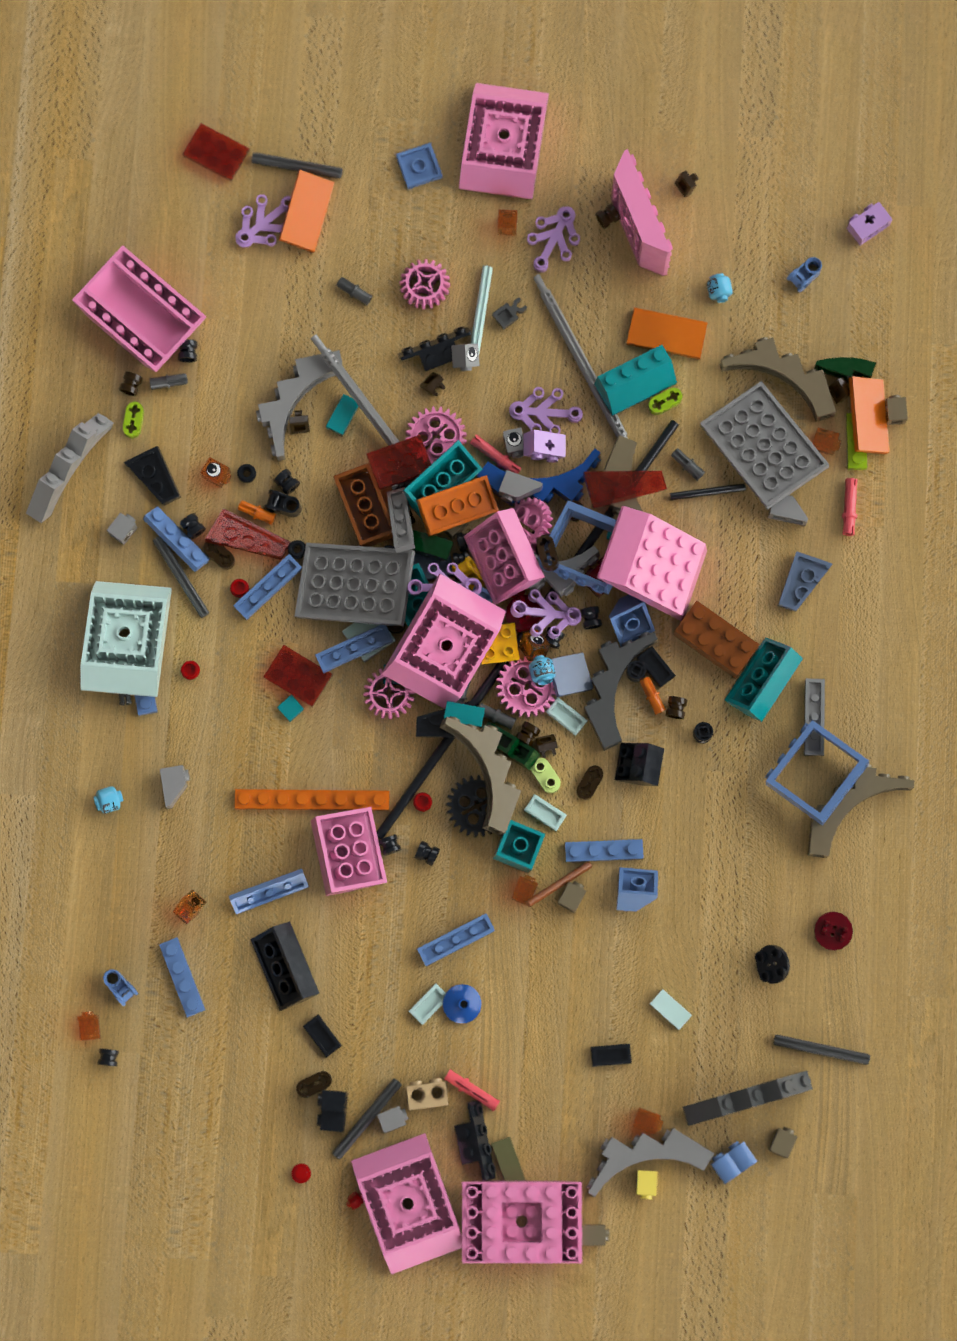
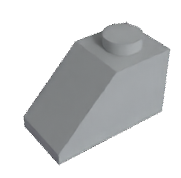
[499,470,543,502]
[768,495,808,526]
[160,765,190,809]

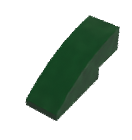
[814,357,876,381]
[393,530,453,562]
[486,721,540,771]

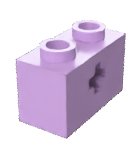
[847,202,892,246]
[523,430,566,463]

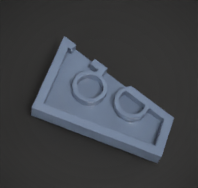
[778,551,832,612]

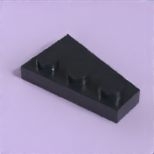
[124,446,181,506]
[416,699,475,738]

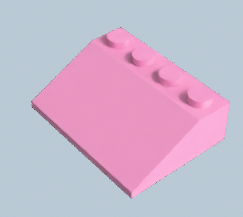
[463,508,545,605]
[311,807,387,896]

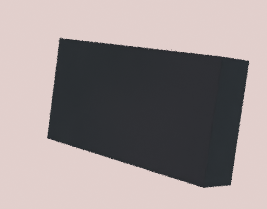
[637,646,676,688]
[303,1014,342,1058]
[591,1044,632,1067]

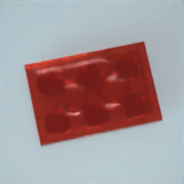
[183,123,250,182]
[366,435,431,490]
[263,645,333,708]

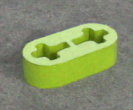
[649,388,682,415]
[123,402,144,438]

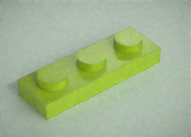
[846,413,867,470]

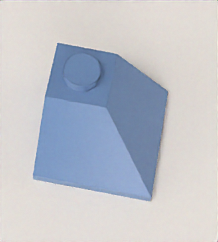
[609,594,655,647]
[617,867,658,912]

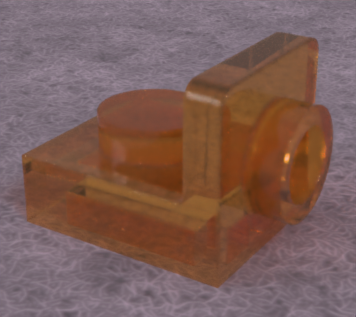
[77,1011,101,1041]

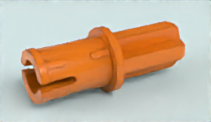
[238,501,276,525]
[640,677,666,715]

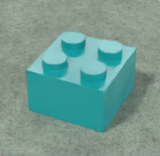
[493,820,545,873]

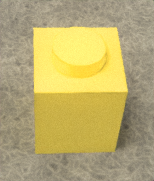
[636,1170,658,1199]

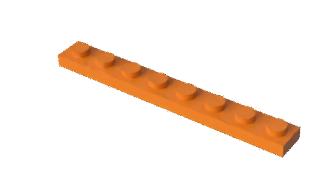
[235,789,390,811]

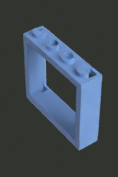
[537,500,617,594]
[765,720,869,826]

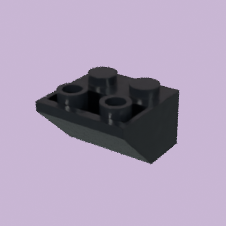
[615,743,664,786]

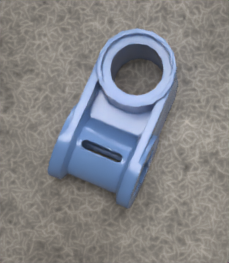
[786,257,822,293]
[103,969,139,1006]

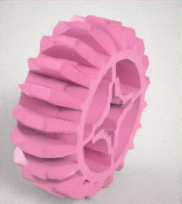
[400,259,450,309]
[363,669,415,719]

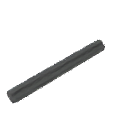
[252,152,343,179]
[153,536,209,618]
[773,1035,870,1065]
[332,1079,402,1159]

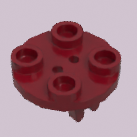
[505,595,543,632]
[814,912,853,951]

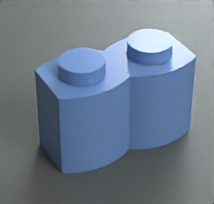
[710,1141,757,1184]

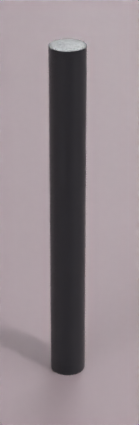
[670,483,746,500]

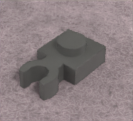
[492,298,527,330]

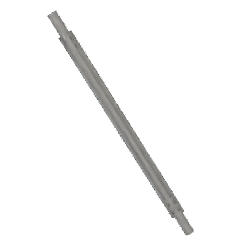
[533,274,635,453]
[311,334,422,480]

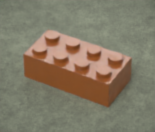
[333,463,393,547]
[673,601,760,679]

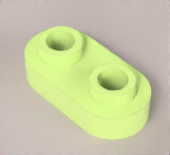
[531,757,561,793]

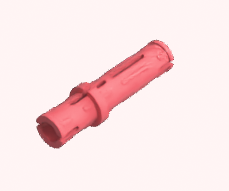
[470,434,522,474]
[842,478,858,536]
[444,1069,500,1112]

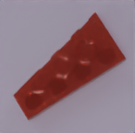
[583,471,667,509]
[205,508,290,560]

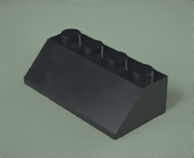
[250,921,320,1011]

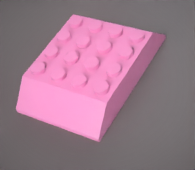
[72,245,207,372]
[597,506,707,621]

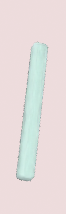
[471,266,493,353]

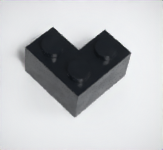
[317,1090,348,1132]

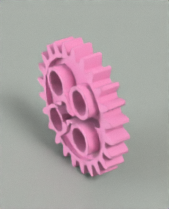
[406,406,467,465]
[509,497,553,552]
[495,655,556,718]

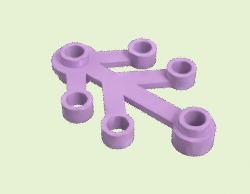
[235,194,291,248]
[527,206,580,273]
[509,387,583,434]
[407,562,482,596]
[510,589,581,639]

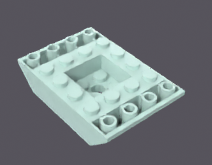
[80,581,172,697]

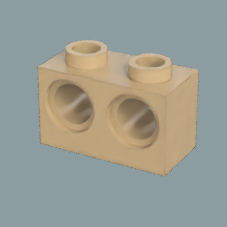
[406,1078,449,1110]

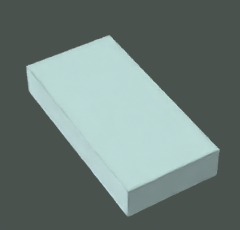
[546,697,588,736]
[524,794,567,831]
[409,984,446,1025]
[650,989,692,1030]

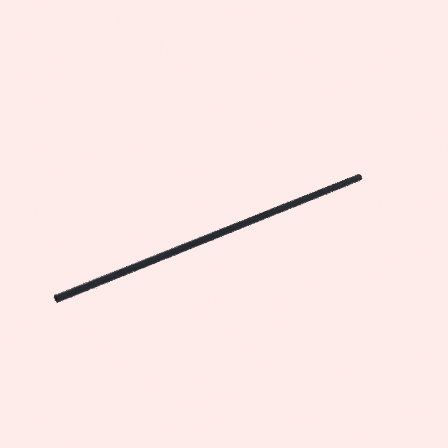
[376,420,679,839]

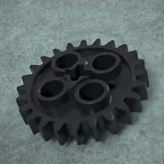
[445,775,492,838]

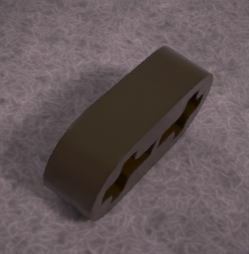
[537,535,559,572]
[203,539,235,570]
[577,765,603,800]
[296,1071,332,1098]

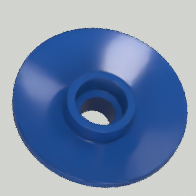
[443,984,481,1024]

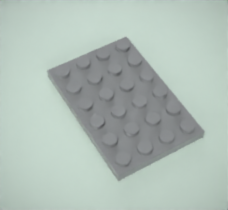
[700,381,829,510]
[295,543,415,627]

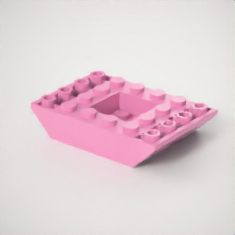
[459,83,549,200]
[611,149,673,276]
[381,573,506,709]
[351,1133,462,1274]
[462,1181,582,1263]

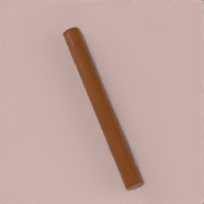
[526,861,592,907]

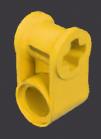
[452,556,485,590]

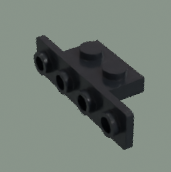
[398,326,471,372]
[454,1101,496,1181]

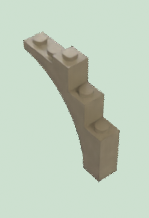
[720,337,836,422]
[600,435,643,515]
[440,716,521,836]
[808,764,915,858]

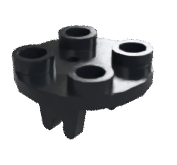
[755,945,790,984]

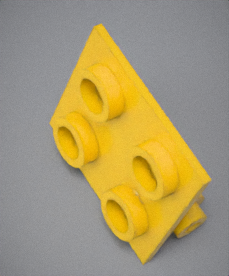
[481,623,520,665]

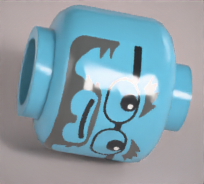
[706,273,733,303]
[529,655,556,685]
[93,786,123,814]

